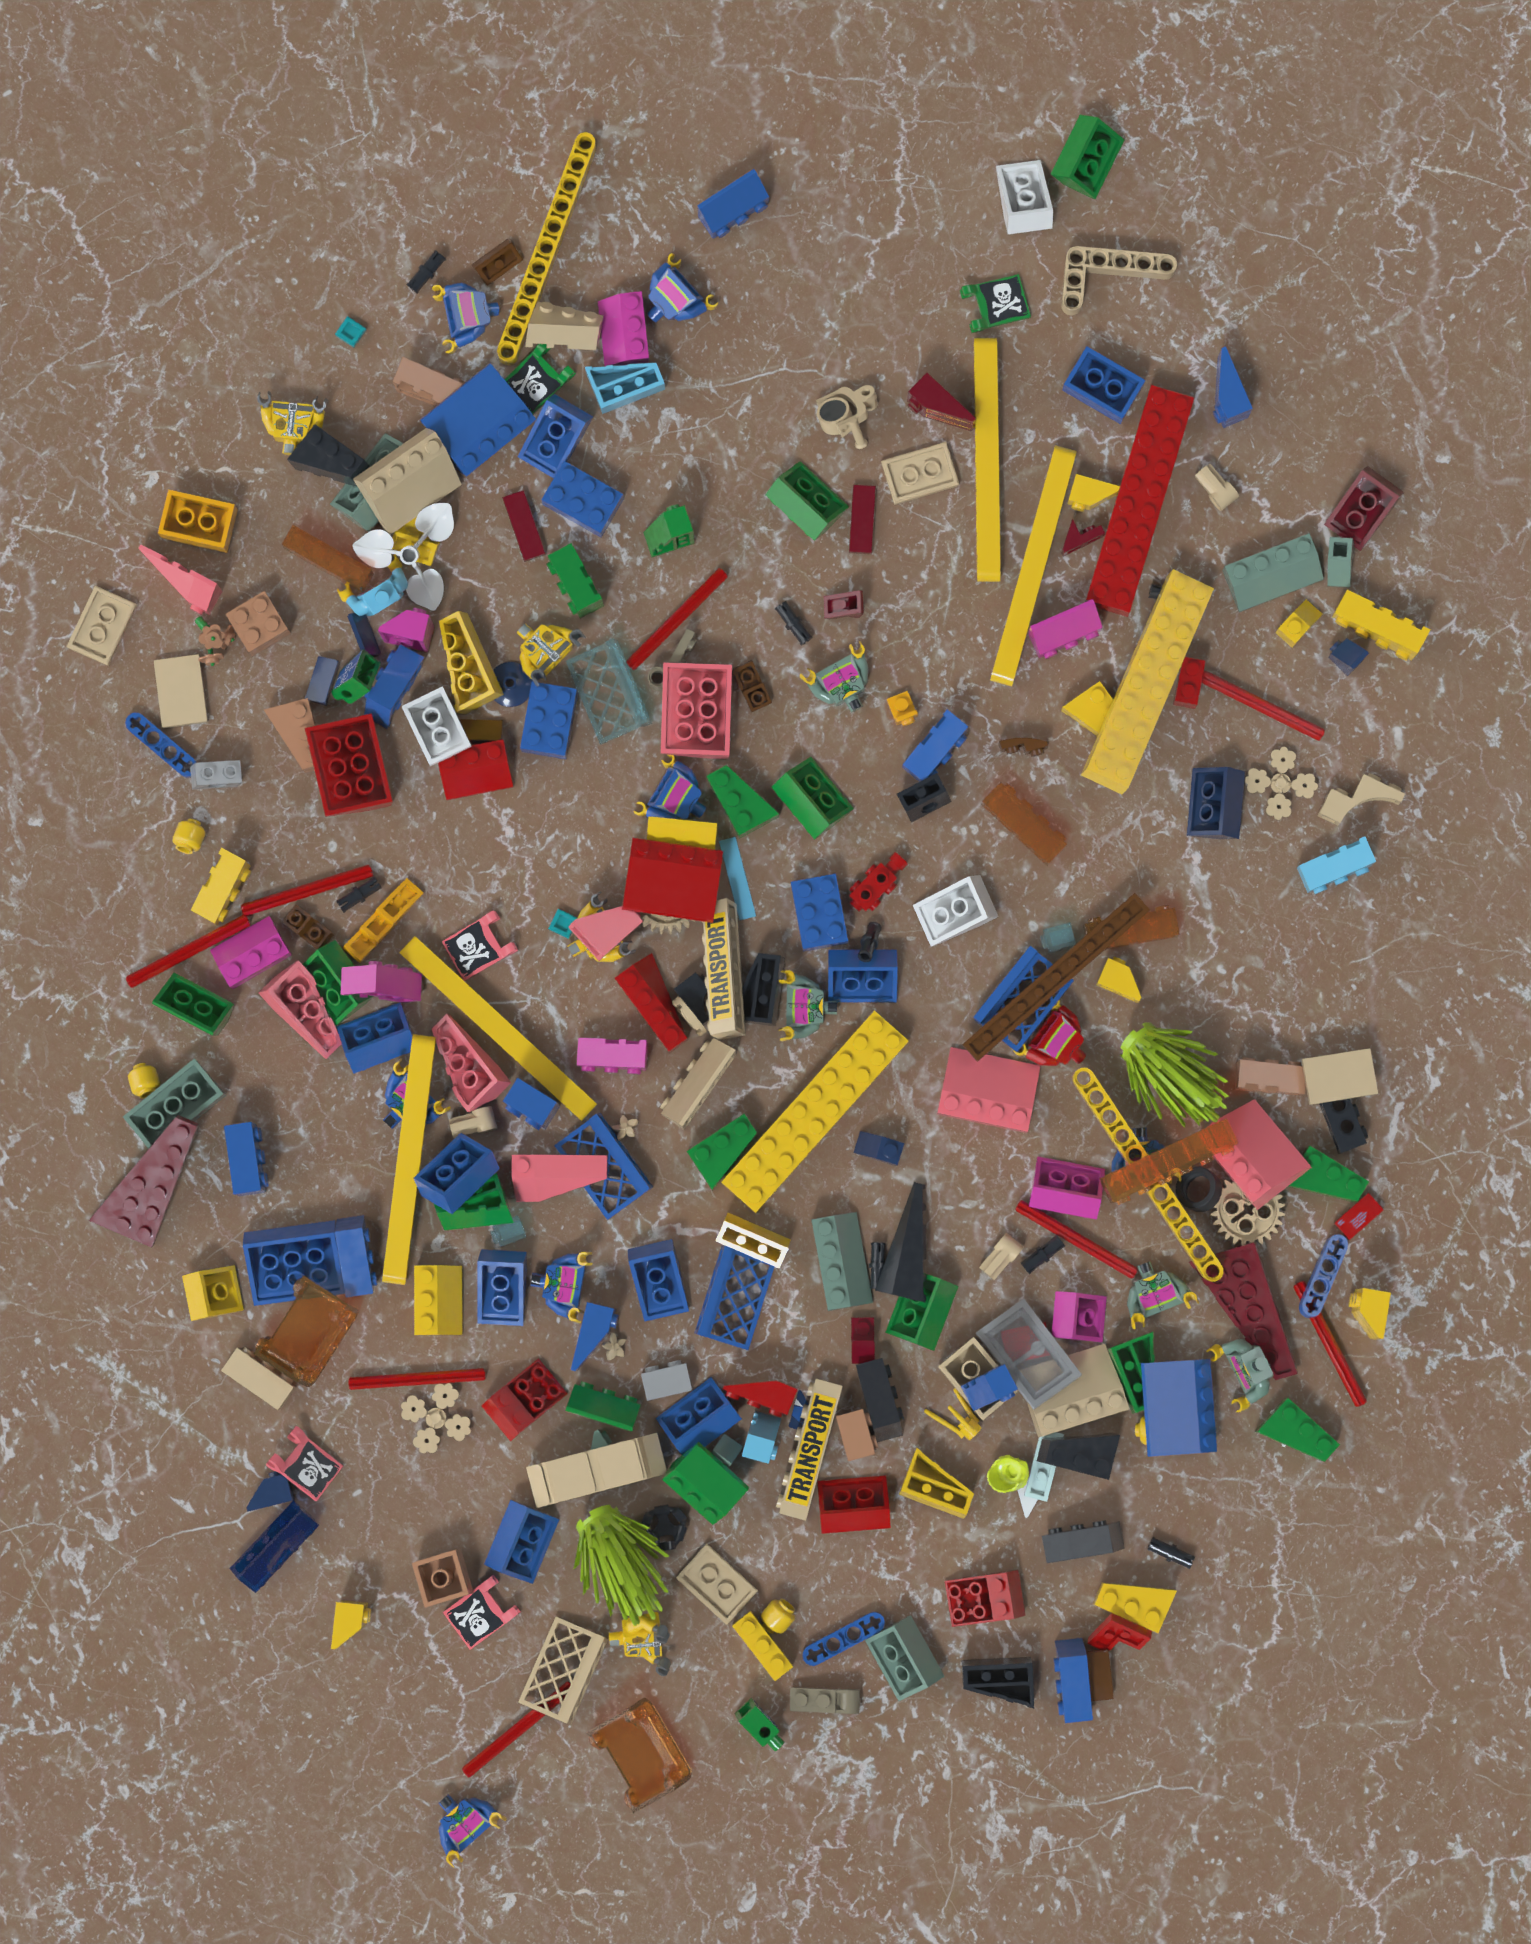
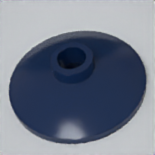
[493,662,533,707]

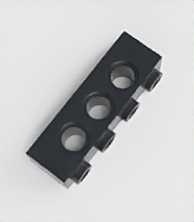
[1319,1099,1368,1154]

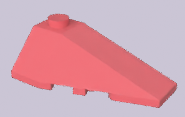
[139,545,223,615]
[258,960,342,1059]
[432,1014,511,1112]
[512,1155,608,1202]

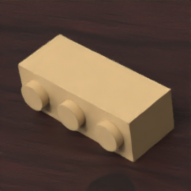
[221,1347,296,1410]

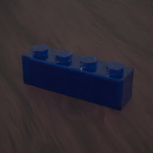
[229,1500,319,1593]

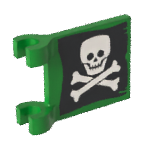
[960,274,1031,334]
[504,344,576,415]

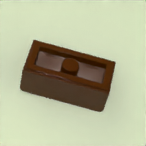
[472,239,523,286]
[459,719,503,743]

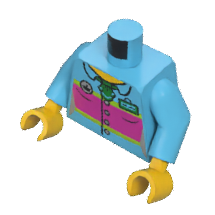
[337,555,408,616]

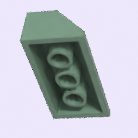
[330,433,404,532]
[1222,533,1324,612]
[123,1058,227,1149]
[811,1212,873,1311]

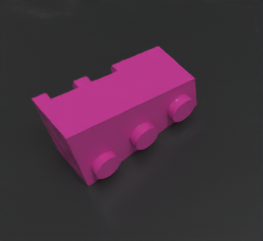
[341,961,422,1002]

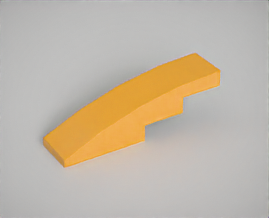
[343,878,423,963]

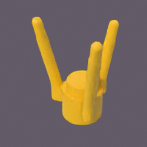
[924,1388,982,1440]

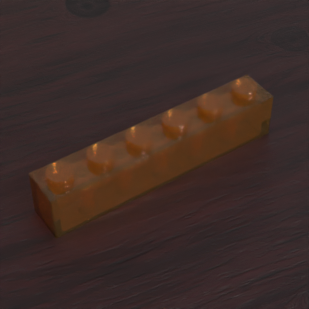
[1099,1118,1239,1205]

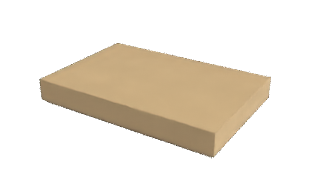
[881,442,959,505]
[66,586,137,666]
[154,654,208,728]
[1301,1048,1378,1105]
[676,1544,758,1625]

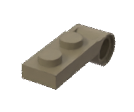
[648,628,697,690]
[790,1687,860,1714]

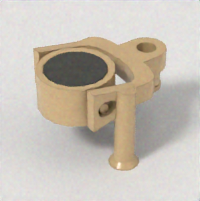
[816,385,878,449]

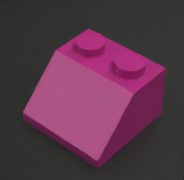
[1052,1291,1107,1342]

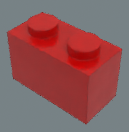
[1173,657,1205,709]

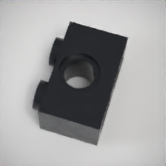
[897,773,952,823]

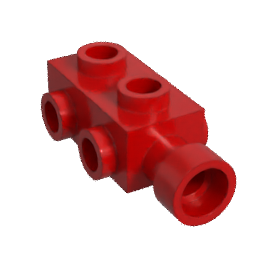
[849,852,908,912]

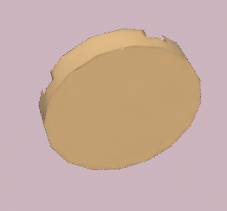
[672,996,707,1036]

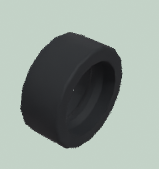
[1176,1166,1222,1212]

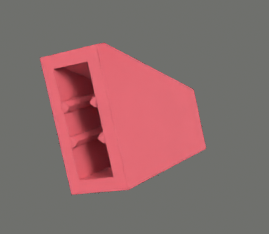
[569,906,643,961]

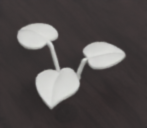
[352,503,454,611]

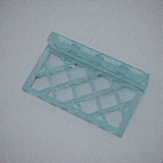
[566,638,652,745]

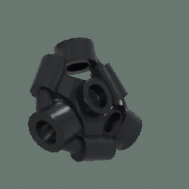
[642,1504,688,1551]

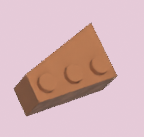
[393,357,466,407]
[264,698,316,773]
[1234,1058,1306,1096]

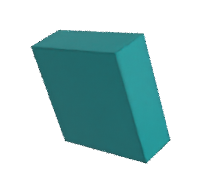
[335,316,367,348]
[548,909,577,939]

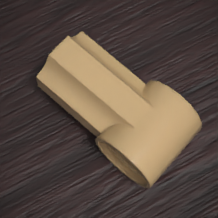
[1195,464,1239,511]
[449,1106,497,1139]
[979,1232,1024,1280]

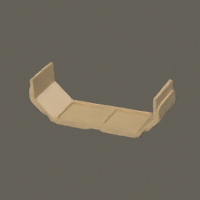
[526,1433,667,1508]

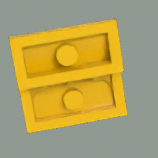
[392,517,441,566]

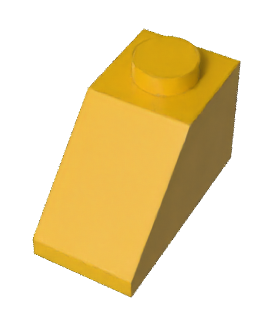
[1067,474,1120,512]
[1276,599,1323,648]
[1096,957,1141,1003]

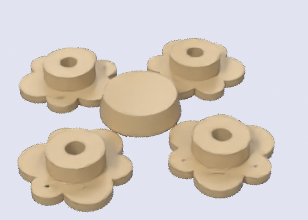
[1244,747,1318,820]
[401,1383,471,1453]

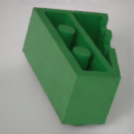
[643,504,695,558]
[546,543,604,619]
[706,765,779,839]
[687,1114,757,1191]
[1288,1146,1369,1202]
[434,1173,514,1231]
[1107,1332,1155,1414]
[1255,1398,1340,1462]

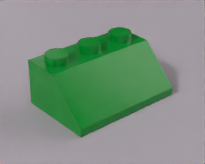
[1051,115,1125,199]
[765,461,849,541]
[771,757,854,840]
[302,940,374,1026]
[152,972,234,1036]
[885,1273,959,1351]
[565,1381,641,1431]
[662,1442,750,1525]

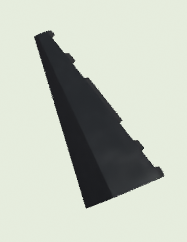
[875,1182,926,1303]

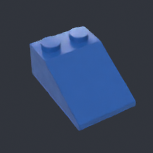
[1213,346,1253,428]
[518,394,593,478]
[628,1239,689,1322]
[477,1249,527,1326]
[571,1302,619,1371]

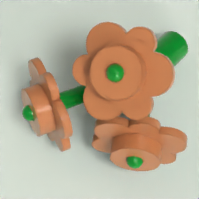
[195,616,235,666]

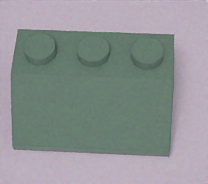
[865,1615,945,1701]

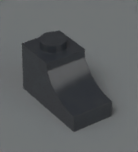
[674,972,709,1026]

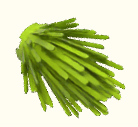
[1120,1022,1229,1127]
[573,1505,669,1626]

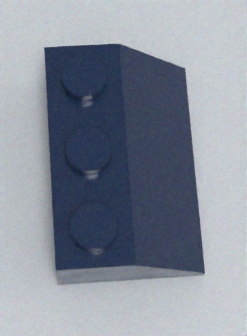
[1187,767,1245,839]

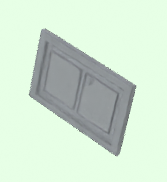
[976,1299,1082,1410]

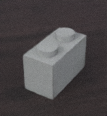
[641,1360,692,1401]

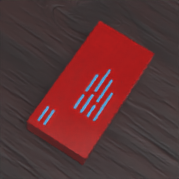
[1334,1193,1384,1240]

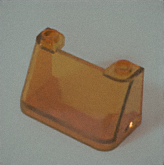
[253,1275,359,1387]
[586,1698,692,1814]

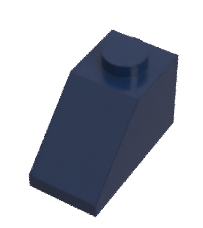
[1328,638,1369,676]
[853,1131,904,1166]
[246,1471,295,1512]

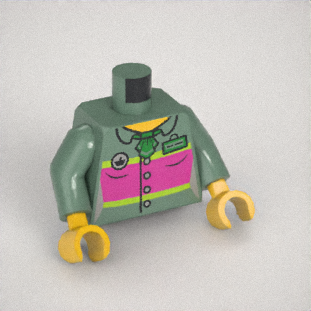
[800,641,869,713]
[778,970,837,1041]
[1127,1261,1199,1329]
[1206,1339,1273,1412]

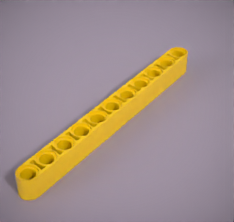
[497,132,596,366]
[974,338,1000,582]
[990,445,1077,687]
[399,936,597,1121]
[382,1034,436,1285]
[1072,1068,1223,1281]

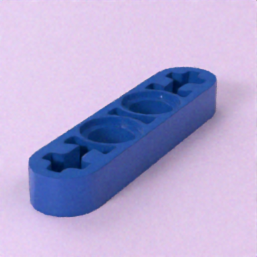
[125,713,197,778]
[1299,1234,1348,1318]
[802,1612,885,1666]

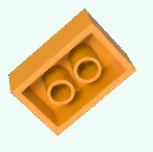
[158,489,238,553]

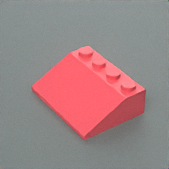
[661,662,732,759]
[937,1047,1040,1133]
[1197,1099,1312,1210]

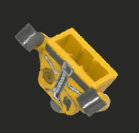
[257,391,328,455]
[517,623,586,687]
[567,892,636,962]
[609,1612,671,1676]

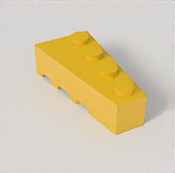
[1332,590,1431,661]
[439,611,504,715]

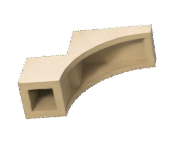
[1317,773,1405,826]

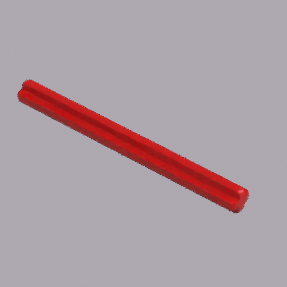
[626,568,728,670]
[1202,671,1325,741]
[241,865,373,916]
[126,915,250,988]
[1015,1200,1138,1279]
[1293,1281,1367,1407]
[348,1368,486,1390]
[462,1681,571,1778]

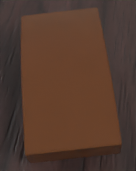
[732,660,772,712]
[998,738,1048,757]
[282,905,334,949]
[1086,1649,1114,1702]

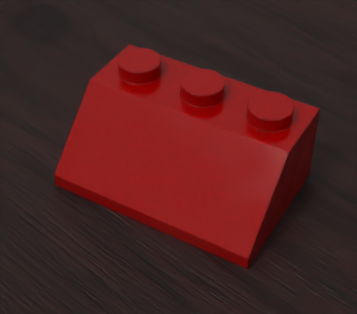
[438,739,513,800]
[817,1475,891,1534]

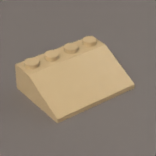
[353,428,462,535]
[660,1038,736,1130]
[1019,1344,1129,1437]

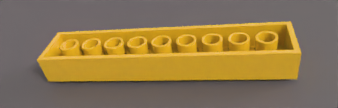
[1081,569,1214,794]
[721,1010,909,1214]

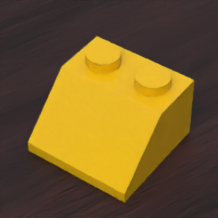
[182,1265,244,1321]
[331,1600,371,1649]

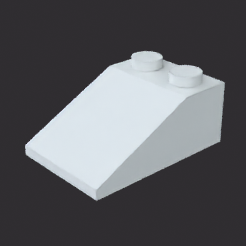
[996,160,1053,234]
[402,686,472,766]
[913,875,999,947]

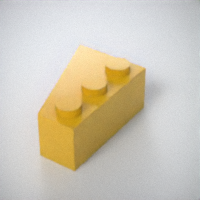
[1061,681,1113,737]
[191,848,251,926]
[899,1448,974,1519]
[1093,1582,1177,1633]

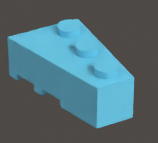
[585,363,665,414]
[1297,836,1376,894]
[742,1411,781,1464]

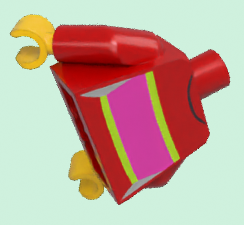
[1013,996,1086,1066]

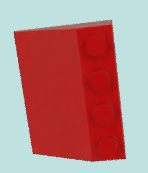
[304,713,393,817]
[622,837,723,923]

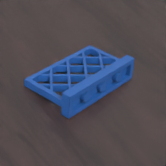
[973,946,1074,1053]
[554,1113,653,1220]
[694,1245,774,1350]

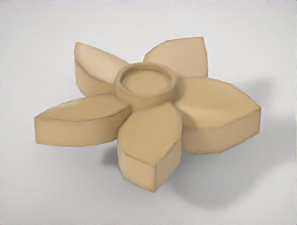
[611,1115,638,1141]
[602,1332,626,1360]

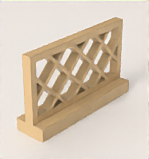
[518,1617,608,1726]

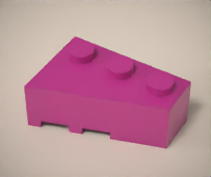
[577,1038,648,1075]

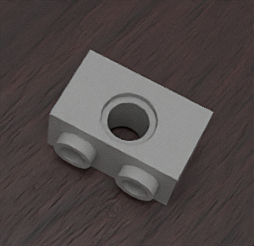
[190,760,242,790]

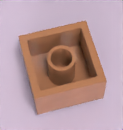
[226,591,291,657]
[836,1409,878,1461]
[412,1548,474,1608]

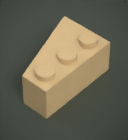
[525,302,603,350]

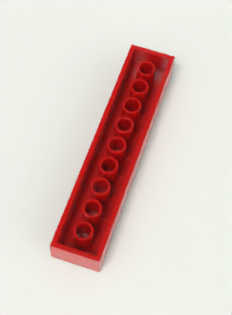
[1085,385,1194,617]

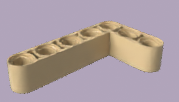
[1061,246,1177,316]

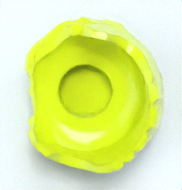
[987,1455,1029,1493]

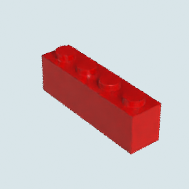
[615,953,688,1054]

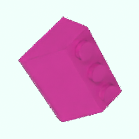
[598,291,650,367]
[1028,599,1103,659]
[378,608,434,652]
[210,916,292,989]
[1029,1156,1105,1220]

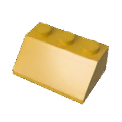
[647,816,718,850]
[414,1265,463,1335]
[1348,1288,1391,1340]

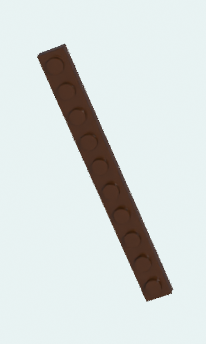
[962,893,1150,1062]

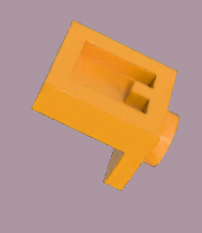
[886,691,918,726]

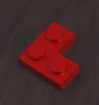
[1088,1613,1152,1651]

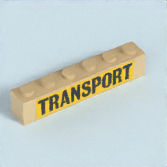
[702,898,745,1040]
[776,1379,842,1521]

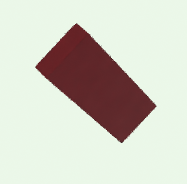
[849,485,876,554]
[502,490,546,562]

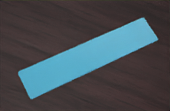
[719,837,756,920]

